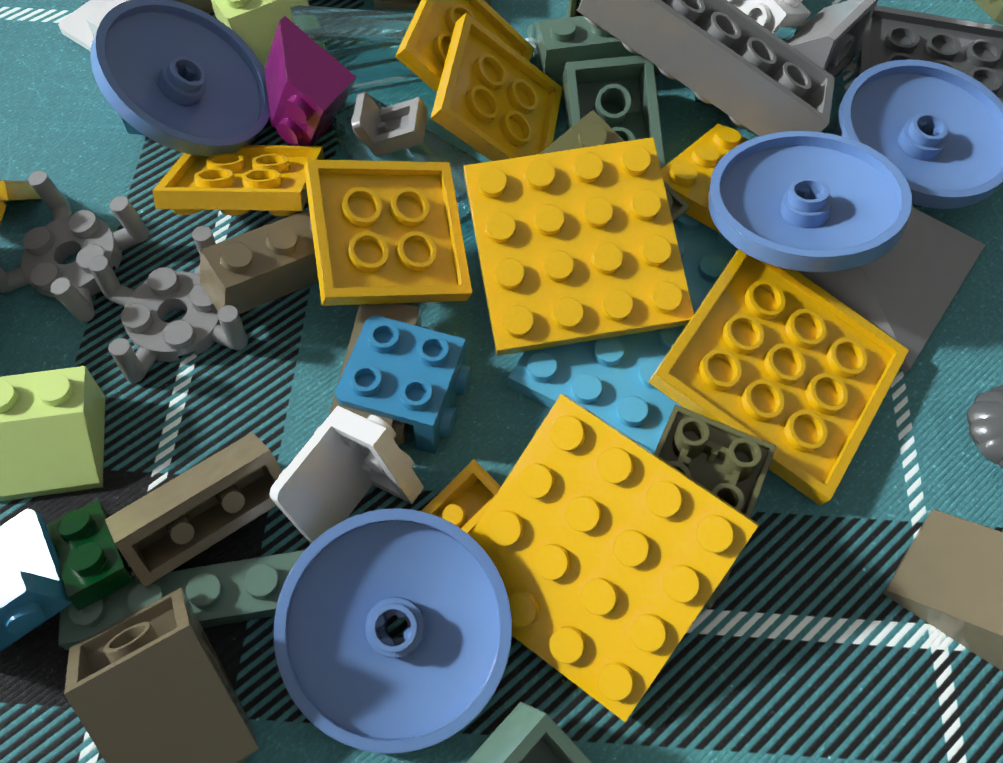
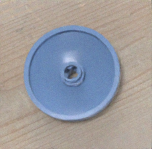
[90,0,270,156]
[836,59,1003,209]
[708,131,912,272]
[274,508,512,754]

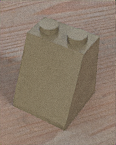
[64,587,259,763]

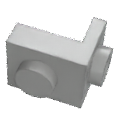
[351,92,428,157]

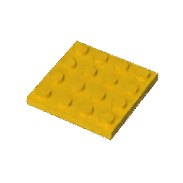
[464,137,694,356]
[648,249,909,506]
[470,394,760,722]

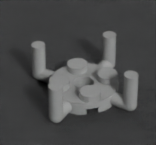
[0,170,149,322]
[88,226,248,383]

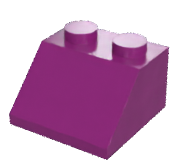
[264,16,357,146]

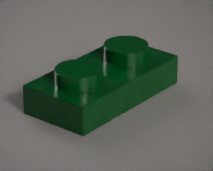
[47,500,134,611]

